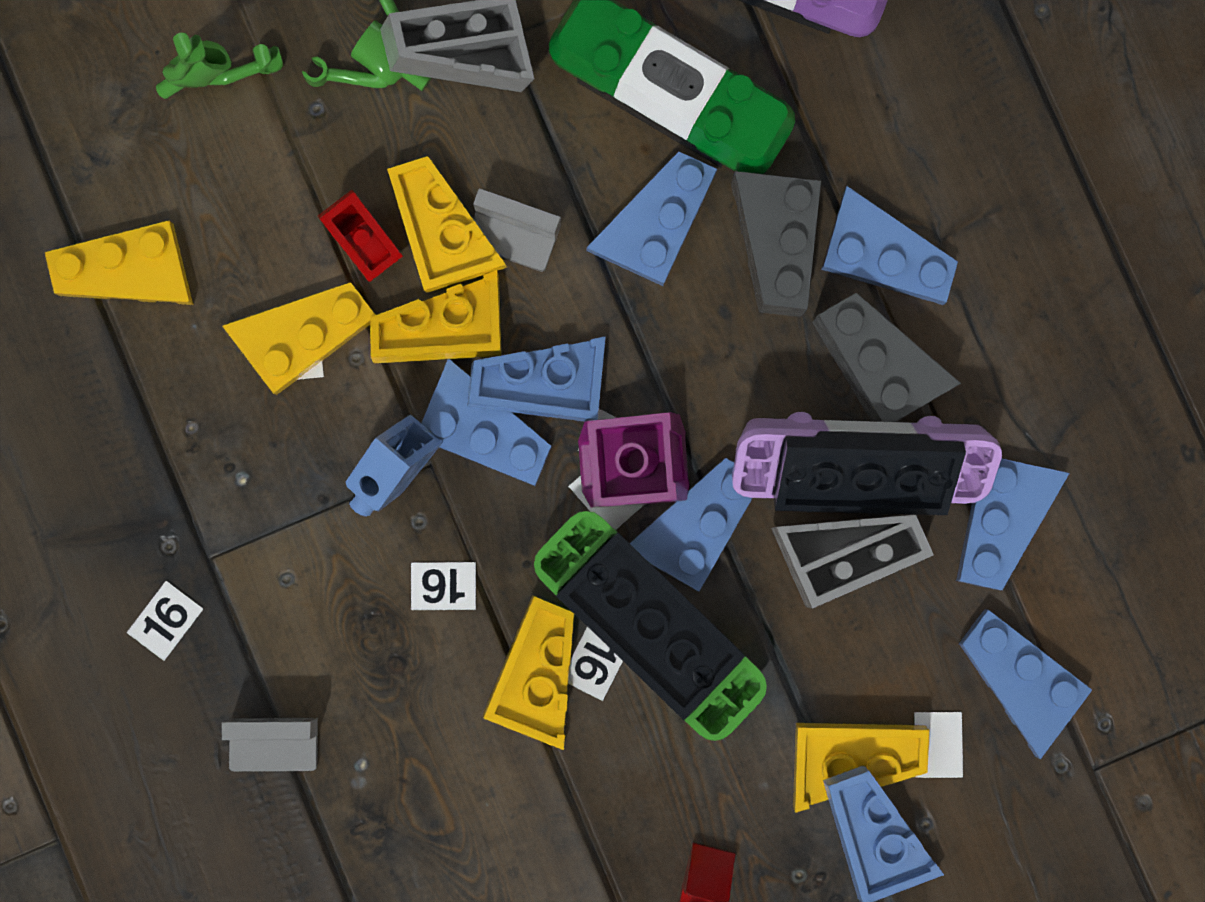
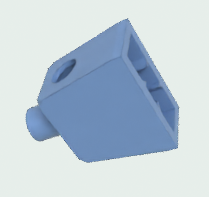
[346,414,443,516]

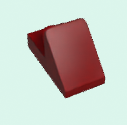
[317,190,403,282]
[678,842,735,902]

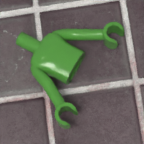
[302,0,431,91]
[156,33,283,99]

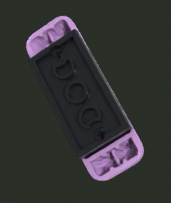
[732,412,1002,515]

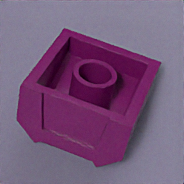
[578,412,690,508]

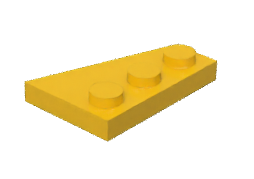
[387,156,508,293]
[44,221,193,305]
[370,270,502,364]
[222,282,376,395]
[482,595,574,750]
[793,723,929,813]

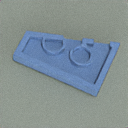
[586,152,717,286]
[821,186,958,305]
[467,336,606,422]
[421,359,552,487]
[630,458,752,592]
[956,458,1070,590]
[959,609,1092,759]
[823,765,944,902]

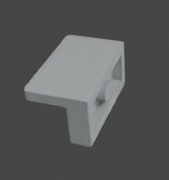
[473,188,561,272]
[222,718,318,772]

